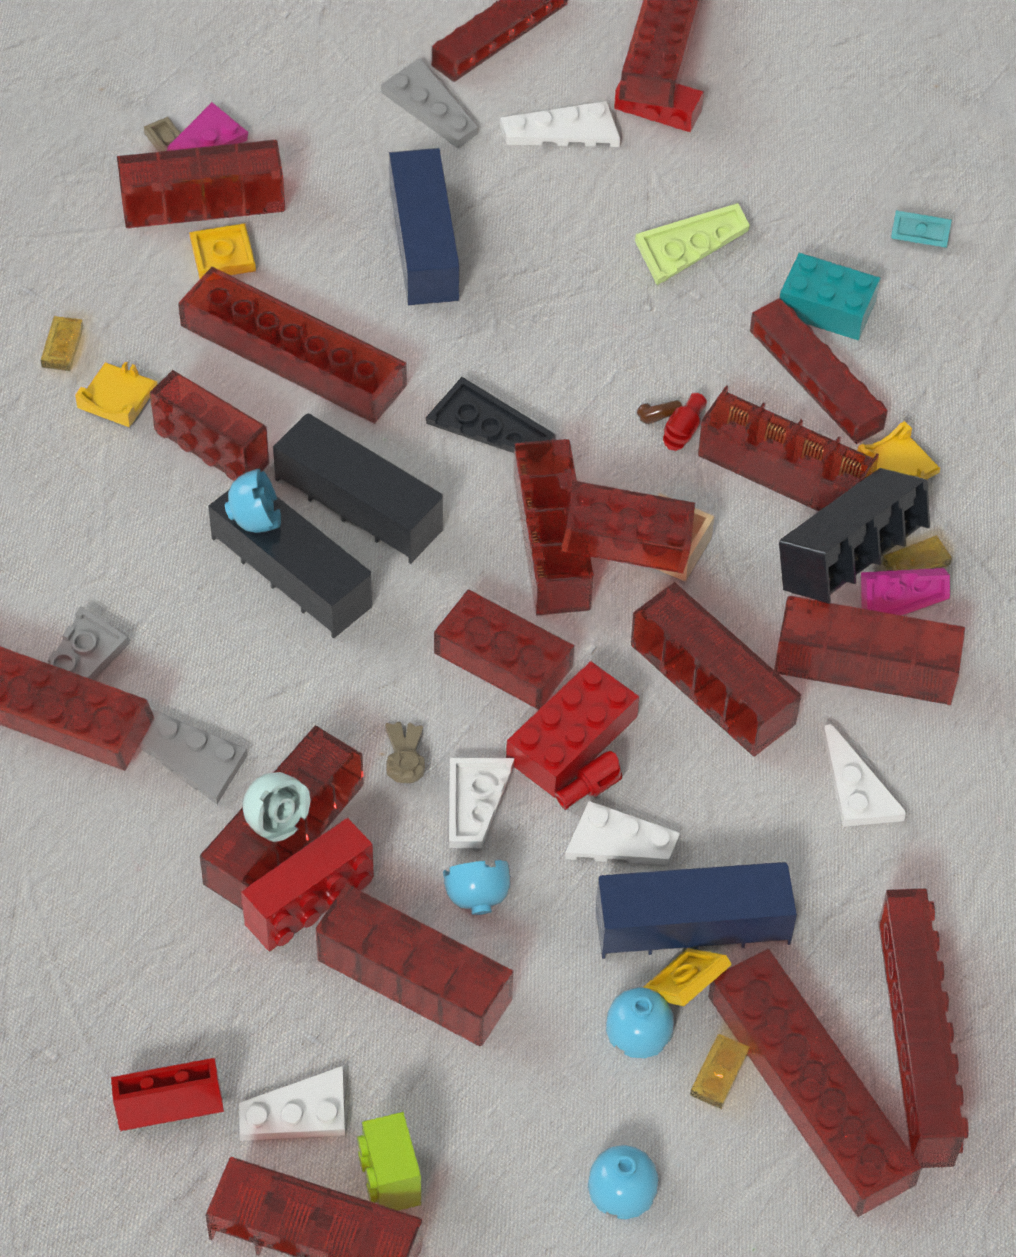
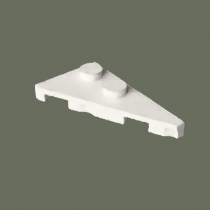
[823,724,906,827]

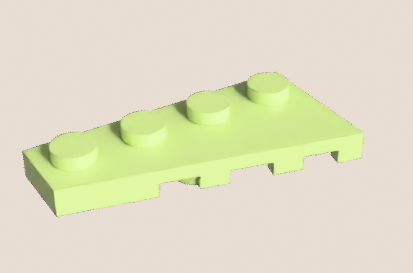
[634,203,750,285]

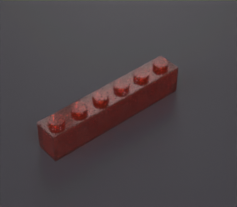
[431,0,568,82]
[750,298,888,444]

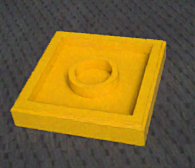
[189,223,256,280]
[643,948,732,1006]

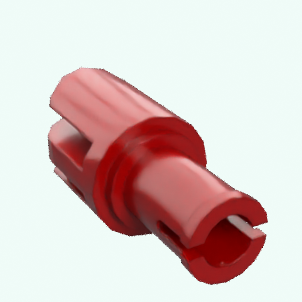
[663,393,707,451]
[554,751,623,810]

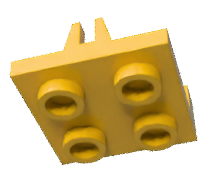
[75,361,158,428]
[856,421,940,479]

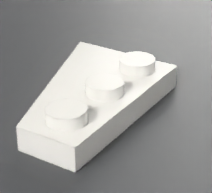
[449,758,514,848]
[565,801,680,866]
[239,1066,345,1141]

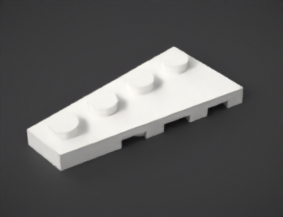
[500,101,620,147]

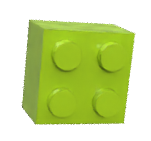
[357,1112,421,1215]

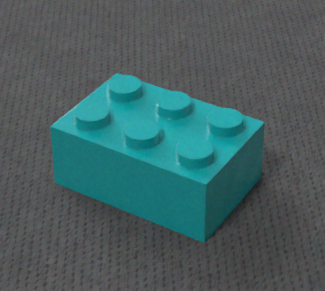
[777,252,881,341]

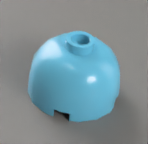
[225,469,281,533]
[443,860,510,915]
[606,988,674,1058]
[588,1145,659,1219]

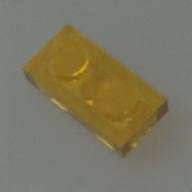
[40,316,84,371]
[882,535,952,571]
[690,1033,750,1109]

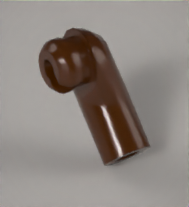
[637,400,682,424]

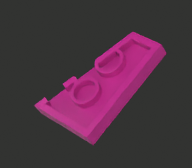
[167,102,248,170]
[861,568,950,627]

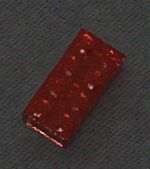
[150,370,269,481]
[561,480,695,574]
[434,589,575,710]

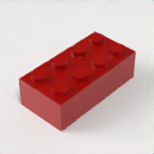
[506,661,639,798]
[241,817,374,952]

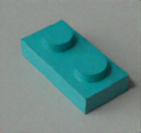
[891,210,952,248]

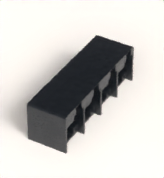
[273,413,443,564]
[779,468,930,604]
[208,489,372,639]

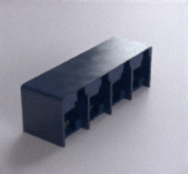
[389,148,459,305]
[595,862,797,959]

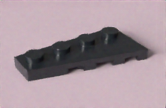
[425,377,556,461]

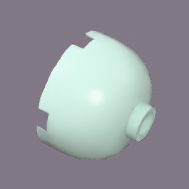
[242,772,310,842]

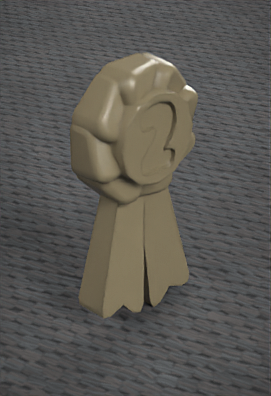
[385,721,425,783]

